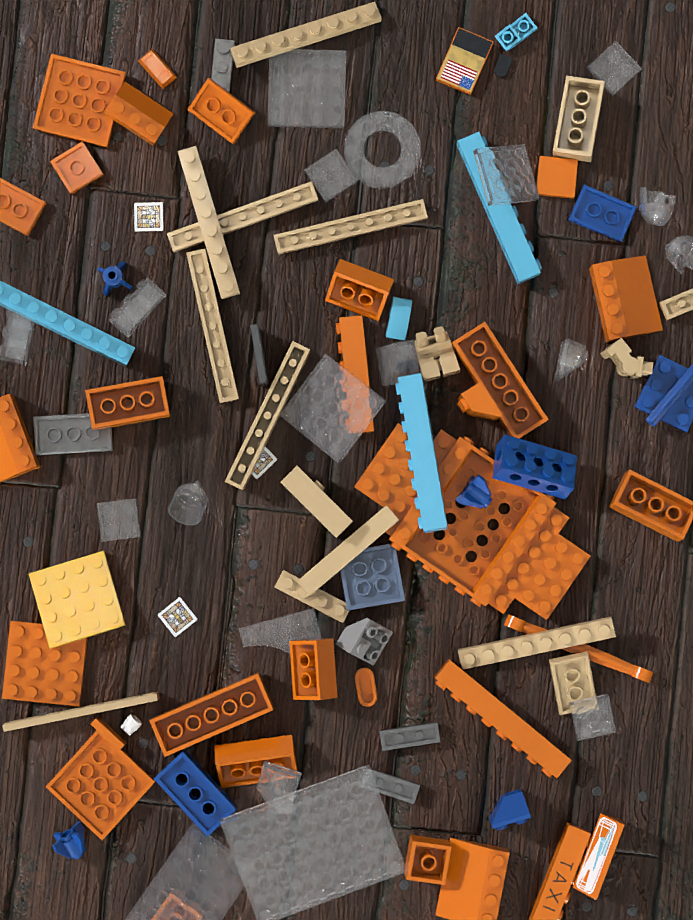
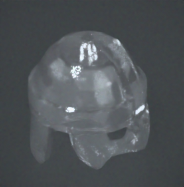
[639,187,677,226]
[665,235,693,274]
[168,480,208,525]

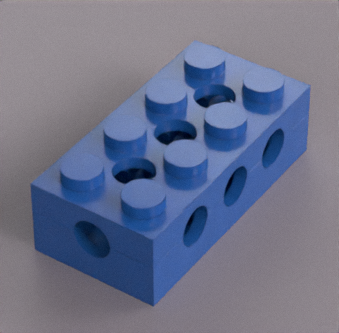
[492,435,577,499]
[154,749,238,837]

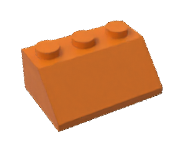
[104,82,173,146]
[325,259,394,321]
[457,381,503,421]
[289,638,337,700]

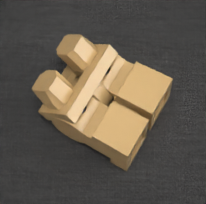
[413,326,460,383]
[600,338,653,379]

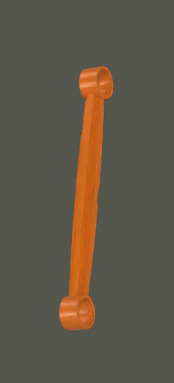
[504,614,653,683]

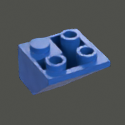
[489,789,531,830]

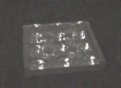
[473,144,540,206]

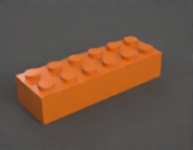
[452,322,549,438]
[149,672,274,757]

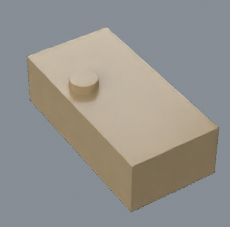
[553,76,605,162]
[281,466,353,538]

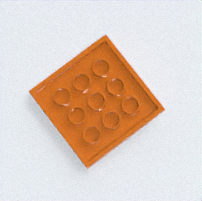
[33,54,126,148]
[46,730,156,840]

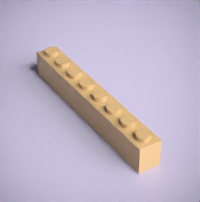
[225,341,311,491]

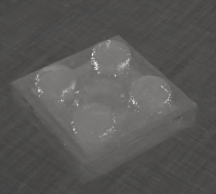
[587,41,642,96]
[304,149,358,203]
[97,498,141,542]
[569,694,616,741]

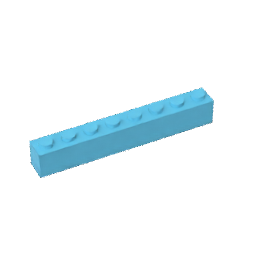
[457,132,542,284]
[0,281,135,367]
[395,373,448,533]

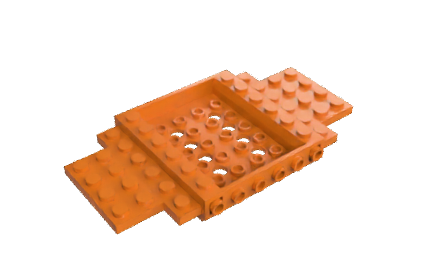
[354,423,591,620]

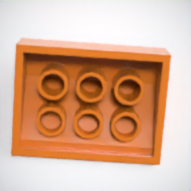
[589,256,663,343]
[0,394,41,483]
[435,837,510,920]

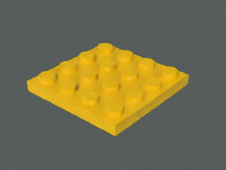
[29,551,126,649]

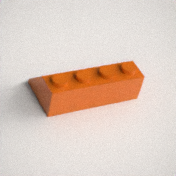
[215,735,298,788]

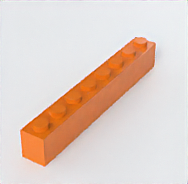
[434,659,572,778]

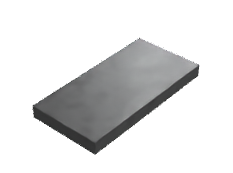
[33,413,114,455]

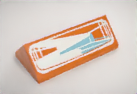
[573,813,624,900]

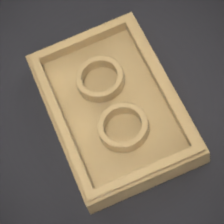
[549,651,598,715]

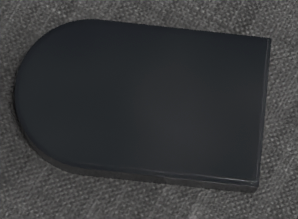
[494,54,512,78]

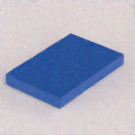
[568,184,637,243]

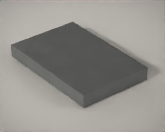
[250,324,269,386]

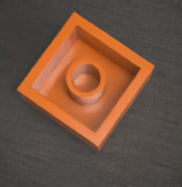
[404,835,452,885]

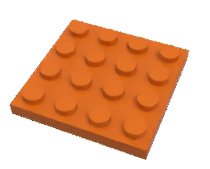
[2,621,88,706]

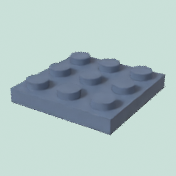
[340,544,405,611]

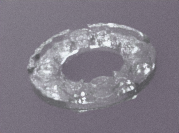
[344,111,421,188]

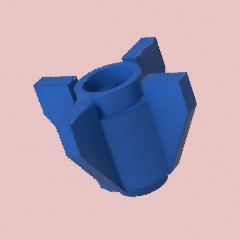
[97,261,133,296]
[455,475,492,509]
[52,821,86,859]

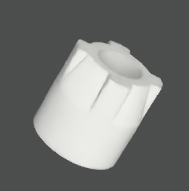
[121,714,142,735]

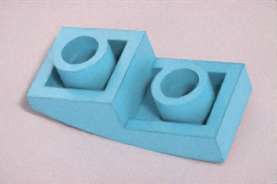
[495,13,538,52]
[386,296,412,341]

